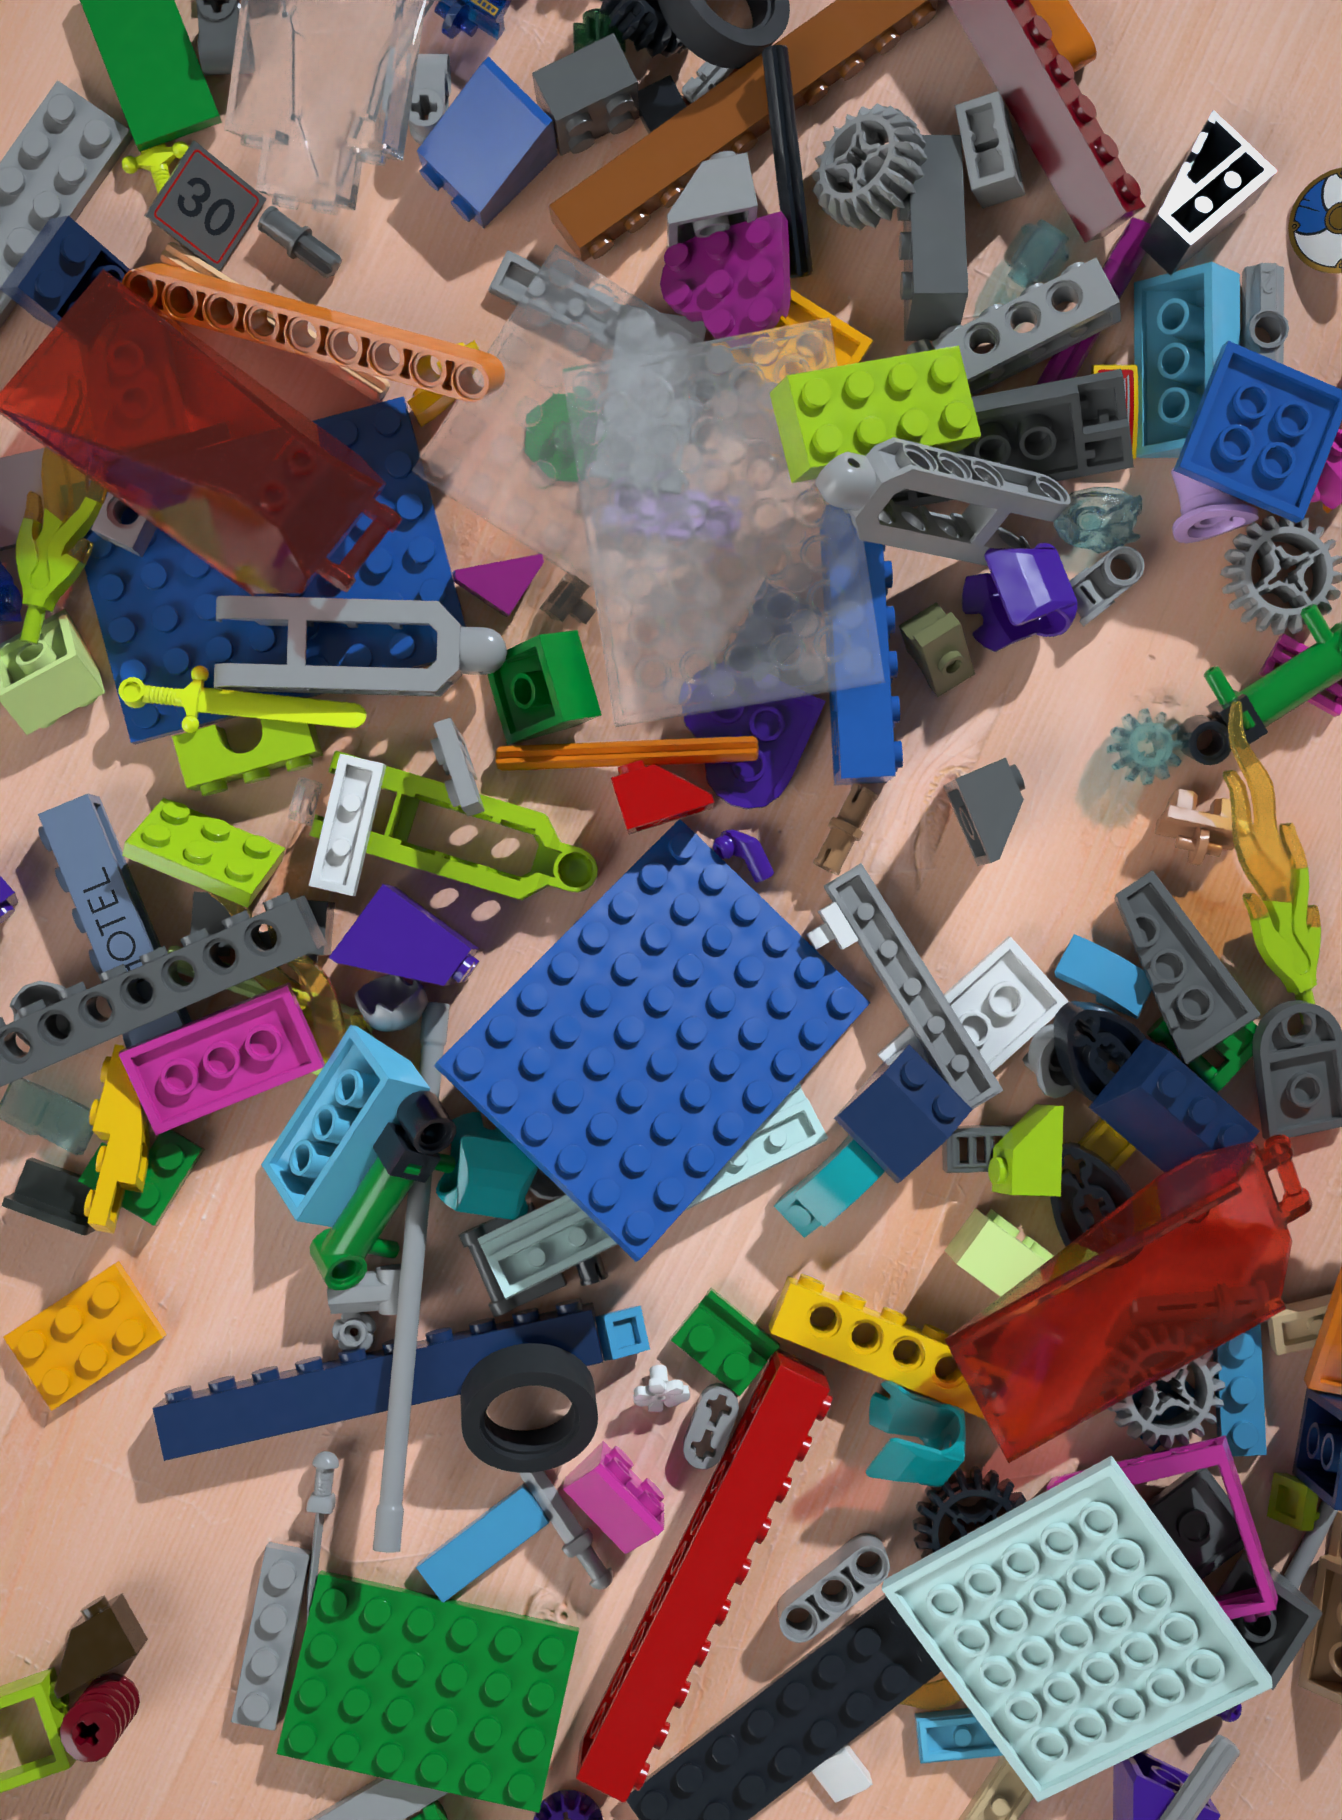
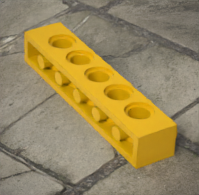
[768,1274,1041,1434]

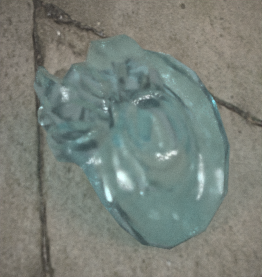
[1053,487,1142,554]

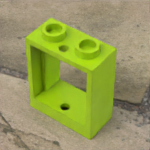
[0,1667,76,1793]

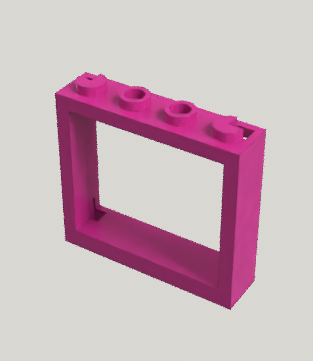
[1046,1435,1278,1622]

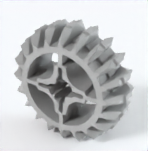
[811,103,928,230]
[1220,515,1342,635]
[1102,1325,1226,1449]

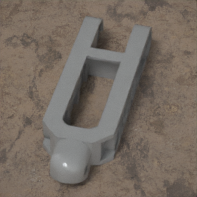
[815,437,1071,566]
[214,596,507,697]

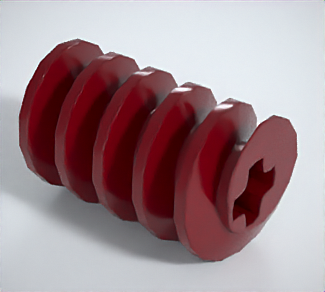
[60,1673,140,1763]

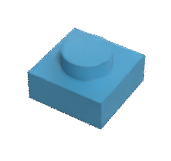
[595,1306,650,1361]

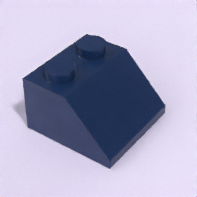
[834,1044,973,1184]

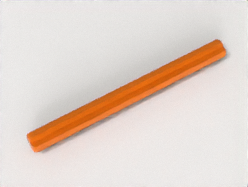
[495,736,759,771]

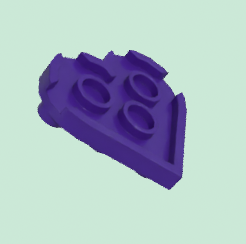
[682,661,826,809]

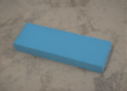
[416,1483,550,1602]

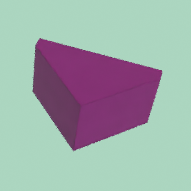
[452,554,544,617]

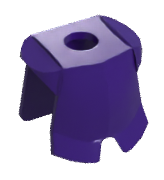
[962,543,1078,652]

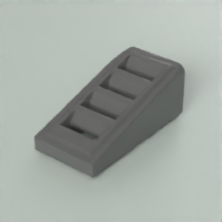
[942,1125,1014,1173]

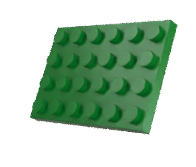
[276,1570,579,1813]

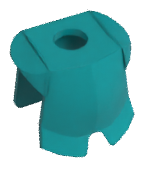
[436,1112,538,1220]
[866,1380,966,1487]

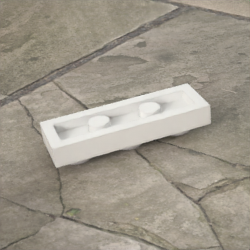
[309,754,386,896]

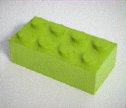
[770,345,981,483]

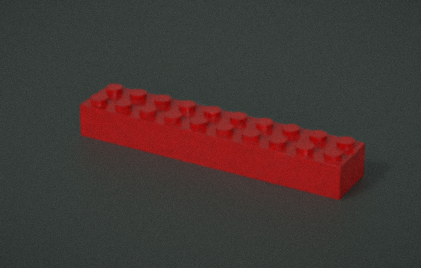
[576,1348,833,1803]

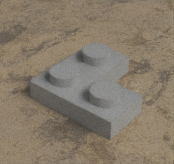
[431,717,485,817]

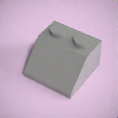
[667,151,758,248]

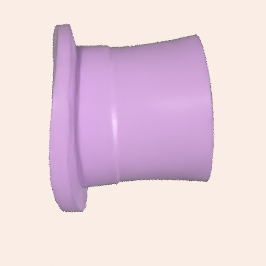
[1171,467,1259,543]

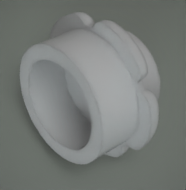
[332,1312,376,1351]

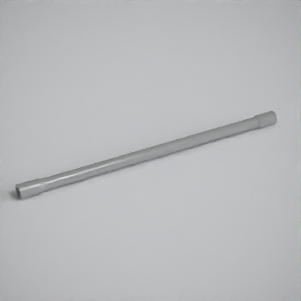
[373,1002,450,1553]

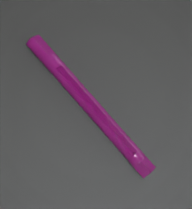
[969,217,1150,504]

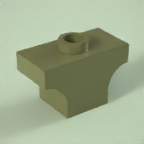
[899,602,975,697]

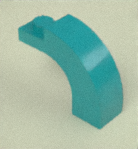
[774,1135,885,1238]

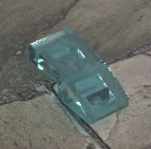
[0,1078,94,1155]

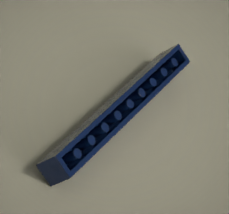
[152,1298,604,1461]

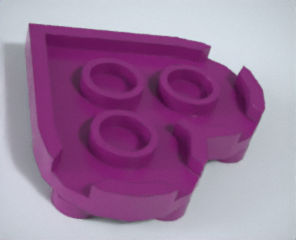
[660,211,791,350]

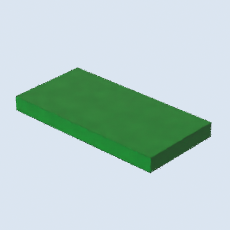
[80,0,222,152]

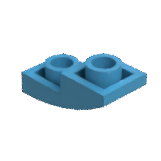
[1055,934,1152,1019]

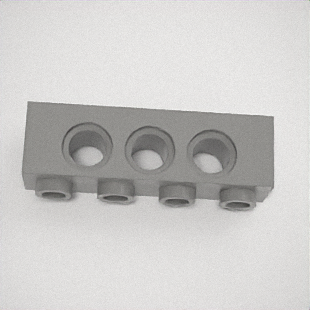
[932,257,1121,396]

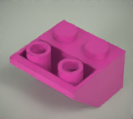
[563,1441,664,1554]

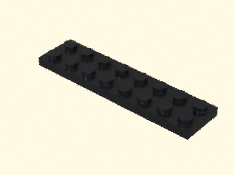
[627,1594,941,1820]

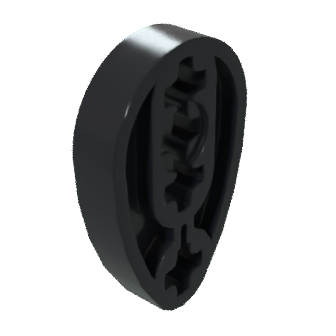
[1053,1001,1147,1102]
[1050,1142,1145,1267]

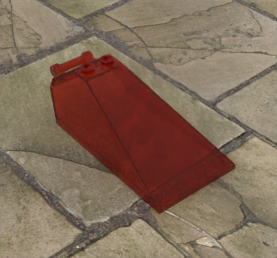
[0,269,402,596]
[944,1134,1313,1463]

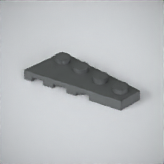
[1114,870,1261,1066]

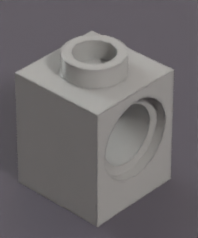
[91,481,165,557]

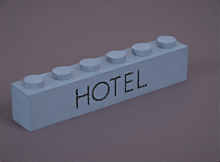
[38,794,192,1048]

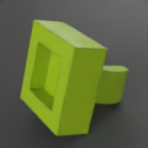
[1267,1473,1320,1531]

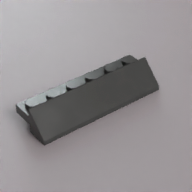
[891,369,1134,507]

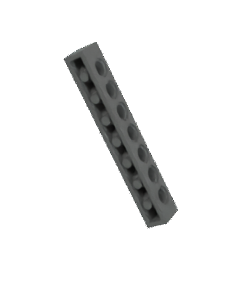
[0,892,326,1087]

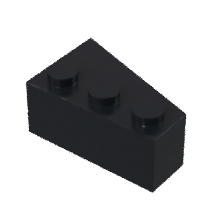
[1139,110,1277,276]

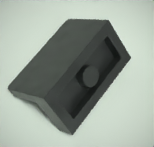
[1,1158,96,1235]

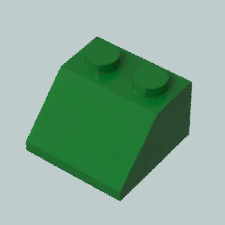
[487,630,602,745]

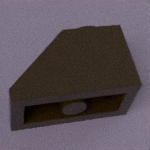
[54,1593,148,1699]

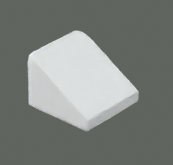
[812,1744,873,1803]

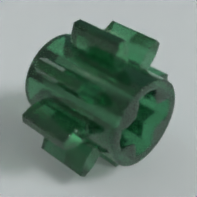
[573,9,626,53]

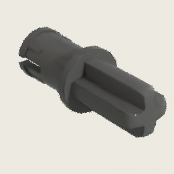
[257,206,342,278]

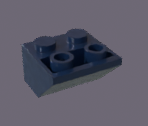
[0,215,131,347]

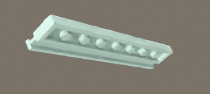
[478,1082,828,1300]

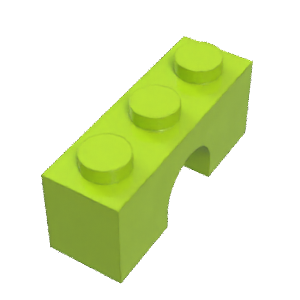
[172,719,323,796]

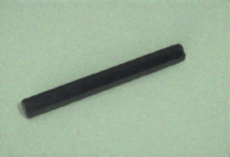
[762,45,813,278]

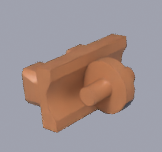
[1155,789,1248,866]

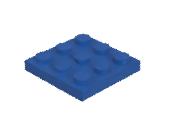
[1173,341,1342,523]

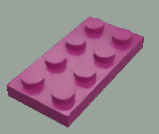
[119,982,325,1135]

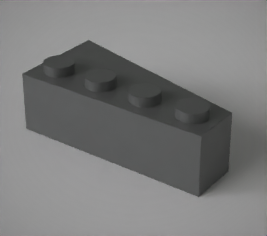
[897,135,968,341]

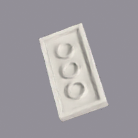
[877,937,1069,1074]

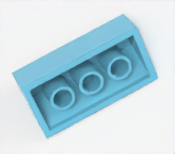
[1134,262,1240,458]
[261,1025,430,1227]

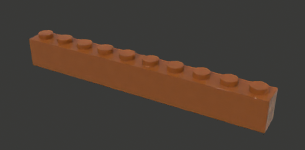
[549,0,939,263]

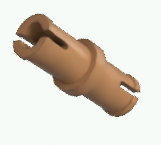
[813,784,878,875]

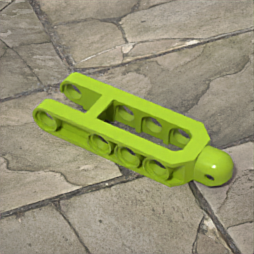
[309,751,598,900]

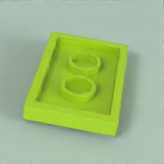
[122,798,285,908]

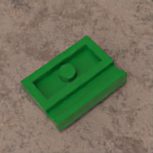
[671,1288,780,1396]

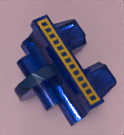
[434,0,512,40]

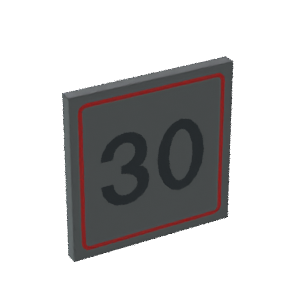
[144,141,266,271]

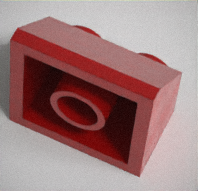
[611,760,714,835]

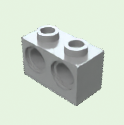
[955,91,1025,208]

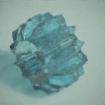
[1107,709,1185,785]

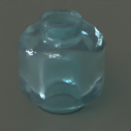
[1003,219,1070,289]

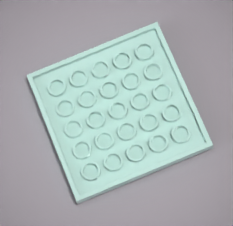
[882,1456,1273,1802]

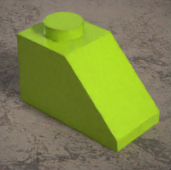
[988,1104,1064,1197]

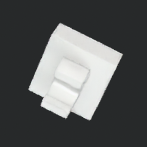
[806,902,858,949]

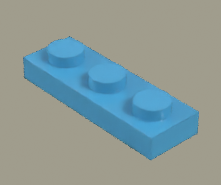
[1212,1318,1267,1457]

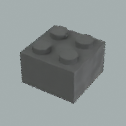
[532,33,639,156]

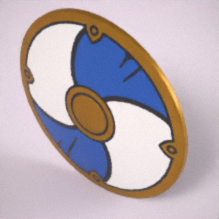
[1288,167,1342,274]

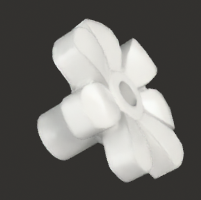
[633,1365,690,1412]

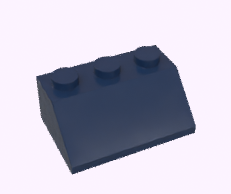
[1088,1039,1260,1187]

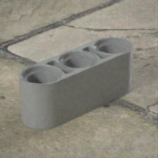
[777,1533,890,1643]

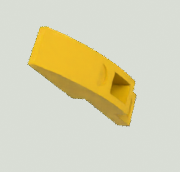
[84,1044,150,1234]

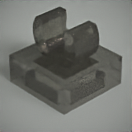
[539,574,596,625]

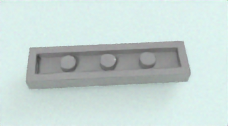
[231,1542,311,1731]

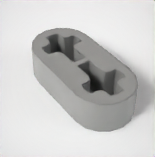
[683,1383,739,1469]

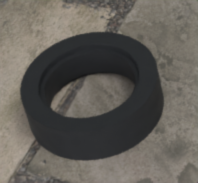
[658,0,790,69]
[460,1343,598,1473]

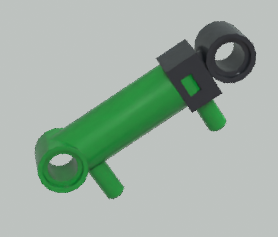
[1177,604,1342,765]
[309,1091,456,1290]

